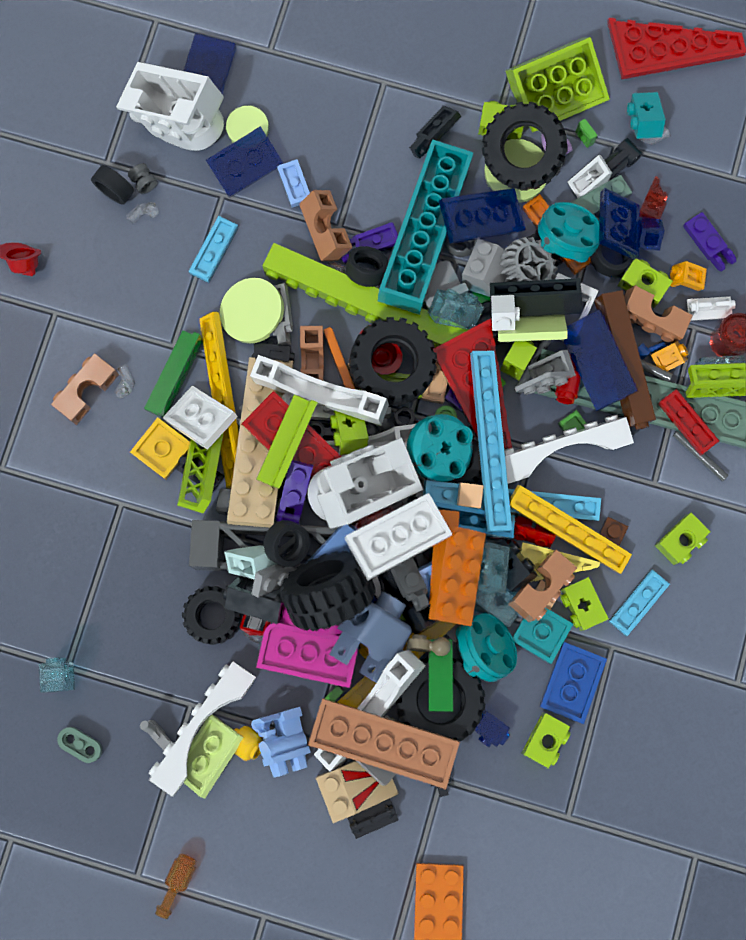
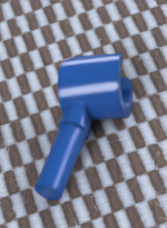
[637,342,666,359]

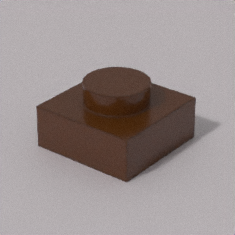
[599,517,629,546]

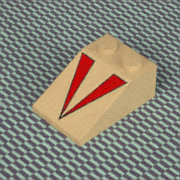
[316,760,398,823]

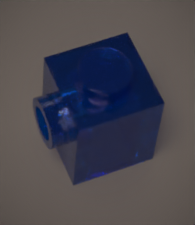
[636,217,665,251]
[475,711,510,747]

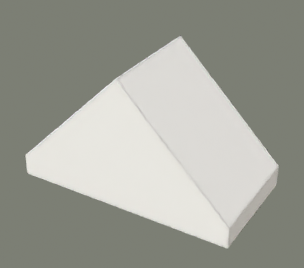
[568,155,612,198]

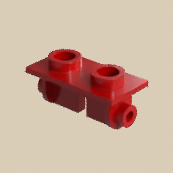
[514,515,556,548]

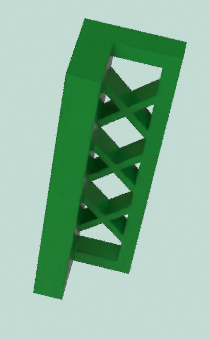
[144,330,203,418]

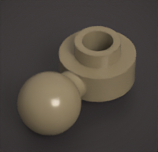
[407,635,451,656]

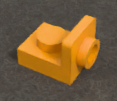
[670,261,707,291]
[651,341,689,371]

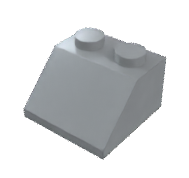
[462,239,507,297]

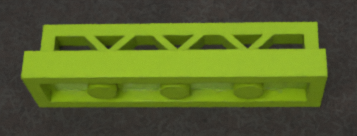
[685,363,746,398]
[256,394,318,489]
[177,432,224,513]

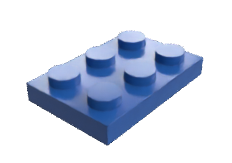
[539,642,607,724]

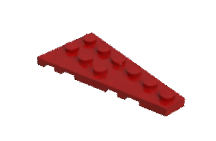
[607,18,746,79]
[433,318,512,450]

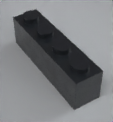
[490,278,582,318]

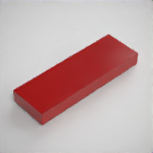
[658,389,719,456]

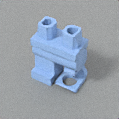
[251,707,311,777]

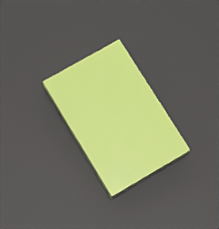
[498,314,567,342]
[184,714,244,799]

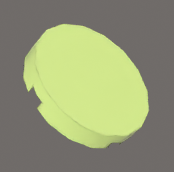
[226,106,269,148]

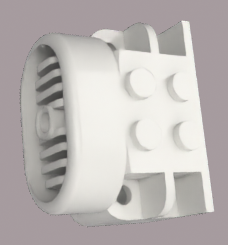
[116,62,224,151]
[308,437,423,529]

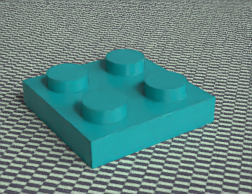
[513,608,573,664]

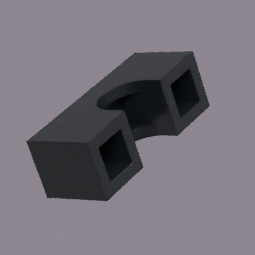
[381,569,439,635]

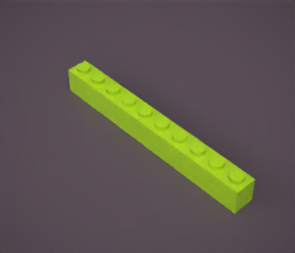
[262,243,470,348]

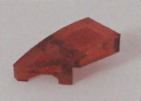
[637,176,668,224]

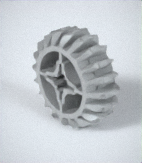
[500,237,558,282]

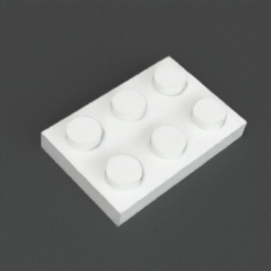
[163,386,237,450]

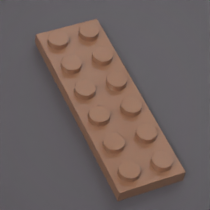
[308,698,460,789]

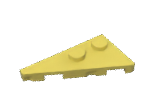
[521,542,600,582]

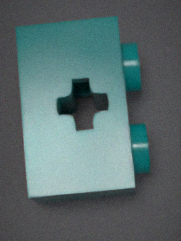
[627,92,666,139]

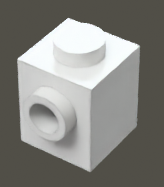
[491,295,520,331]

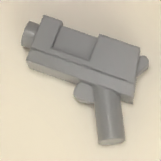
[140,720,175,751]

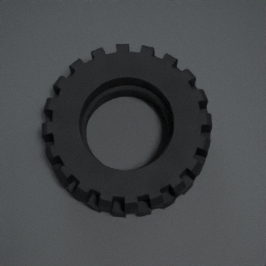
[482,102,568,191]
[349,317,437,407]
[280,551,375,631]
[396,658,485,741]

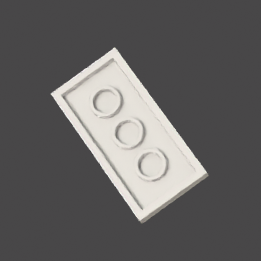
[345,493,452,580]

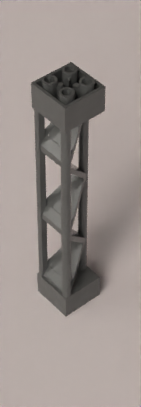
[189,520,431,575]

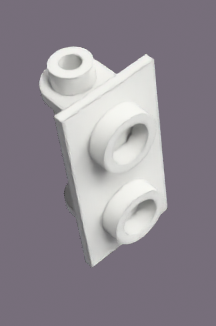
[687,297,736,321]

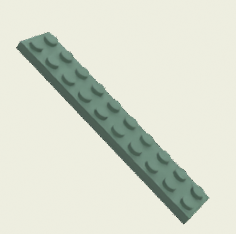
[535,349,746,449]

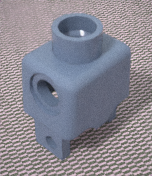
[329,591,412,683]

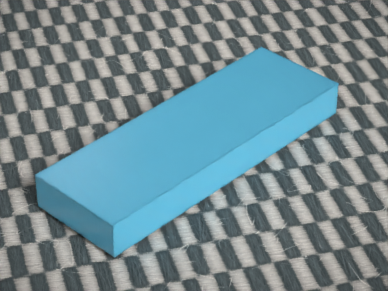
[189,216,238,283]
[608,569,670,636]

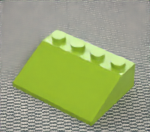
[505,37,610,132]

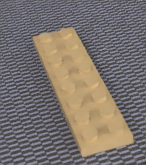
[227,357,293,528]

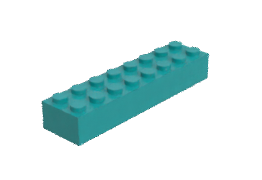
[377,139,474,315]

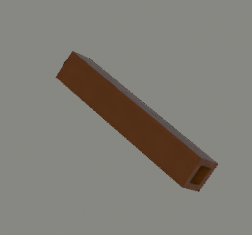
[594,290,656,430]

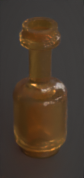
[155,853,197,919]

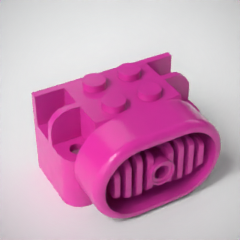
[256,603,358,688]

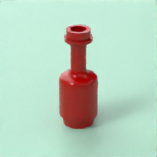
[555,345,582,404]

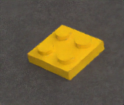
[130,417,190,480]

